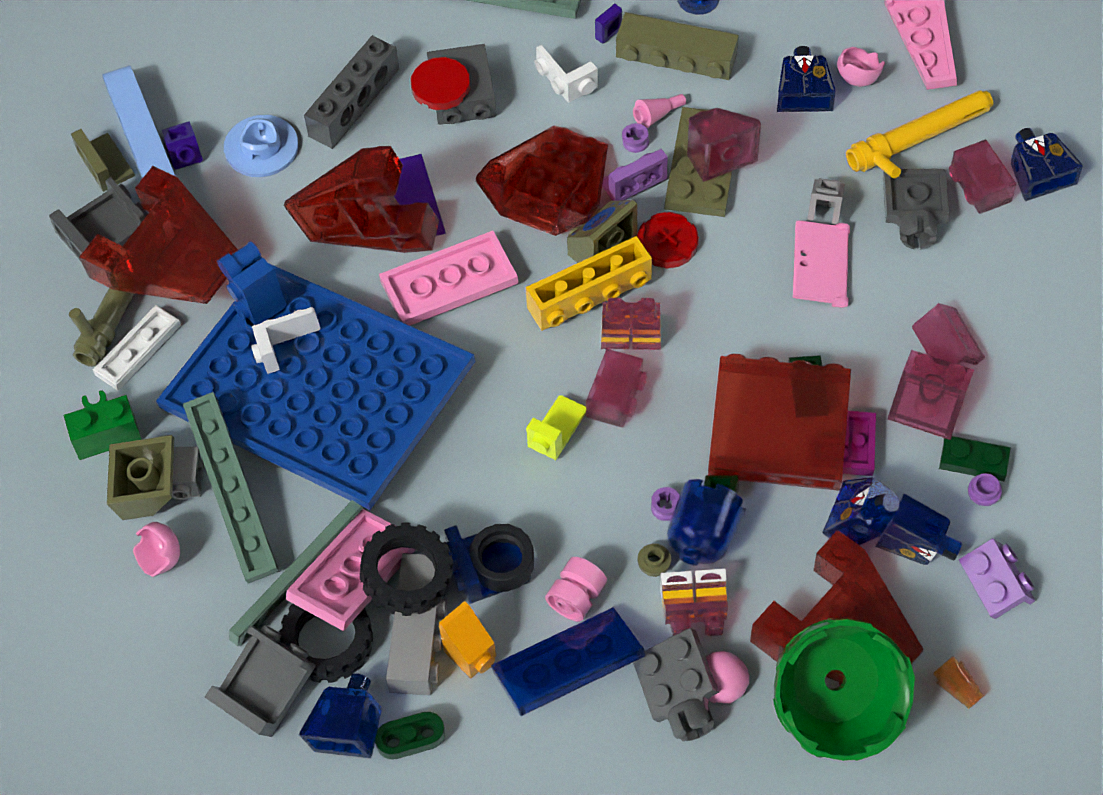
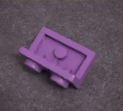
[959,538,1036,619]

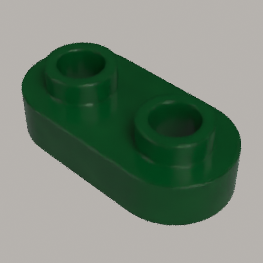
[375,712,445,760]

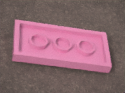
[379,230,518,326]
[286,509,416,631]

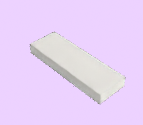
[93,305,181,391]

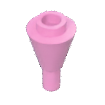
[633,94,686,128]

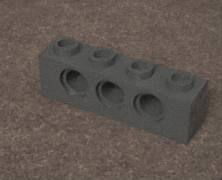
[304,35,399,149]

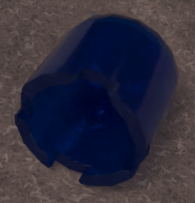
[667,479,746,566]

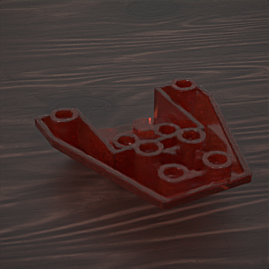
[476,125,608,236]

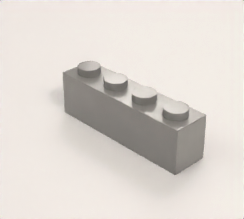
[386,553,449,695]

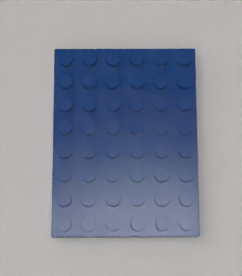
[156,264,476,510]

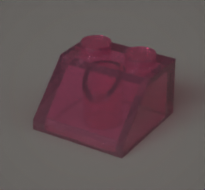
[687,107,761,182]
[887,350,974,440]

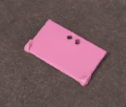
[793,220,850,308]

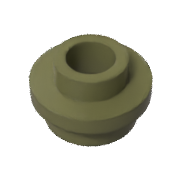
[637,544,671,577]

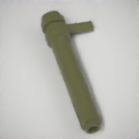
[69,221,165,367]

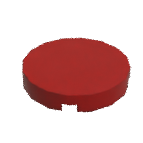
[411,57,470,110]
[637,212,699,269]

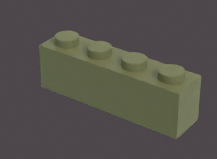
[616,12,739,80]

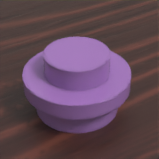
[968,473,1002,506]

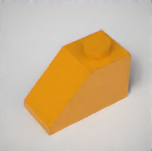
[439,601,496,679]

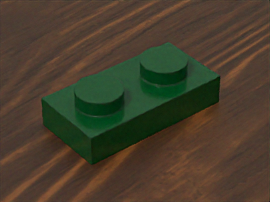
[939,435,1011,482]

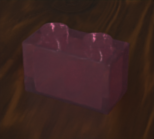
[949,139,1016,214]
[586,348,647,428]

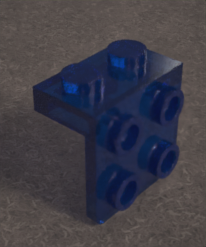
[444,525,531,604]

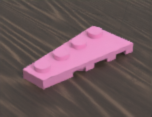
[884,0,957,90]

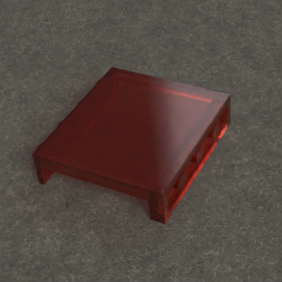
[708,354,851,491]

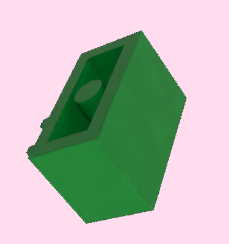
[63,390,142,460]

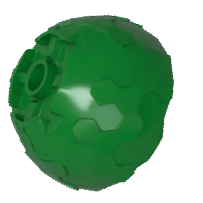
[773,617,916,761]

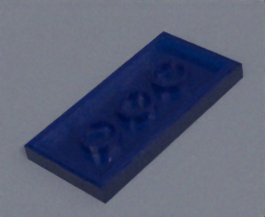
[491,607,645,716]

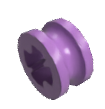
[622,123,649,153]
[651,487,681,521]

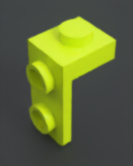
[526,395,587,460]

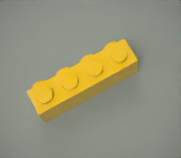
[526,236,652,331]

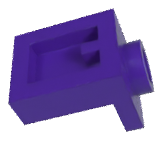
[161,121,203,170]

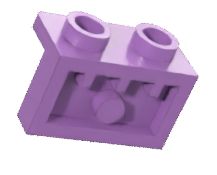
[601,149,668,201]

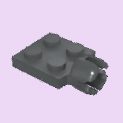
[883,169,949,250]
[632,628,719,741]

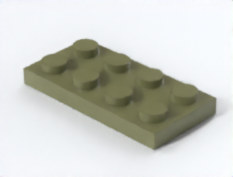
[664,107,741,217]

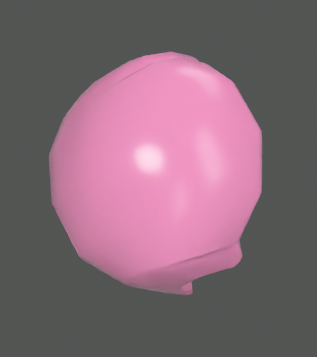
[837,47,885,87]
[133,522,180,577]
[706,651,750,704]

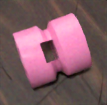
[545,557,607,622]

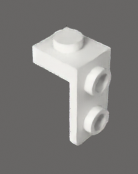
[534,45,598,103]
[251,307,320,374]

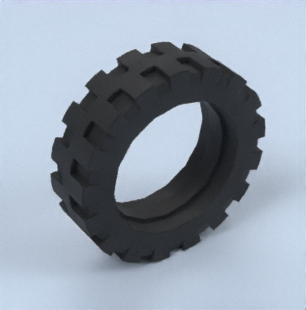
[360,522,453,616]
[279,603,373,683]

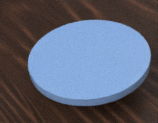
[224,115,298,177]

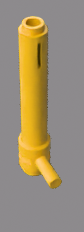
[846,90,993,179]

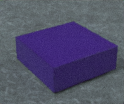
[595,3,622,44]

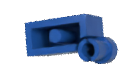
[217,241,287,325]

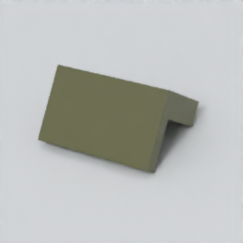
[71,129,135,192]

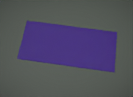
[375,154,446,245]

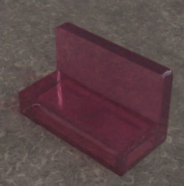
[912,303,985,376]

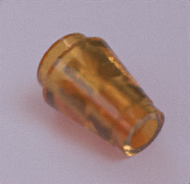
[933,656,984,709]

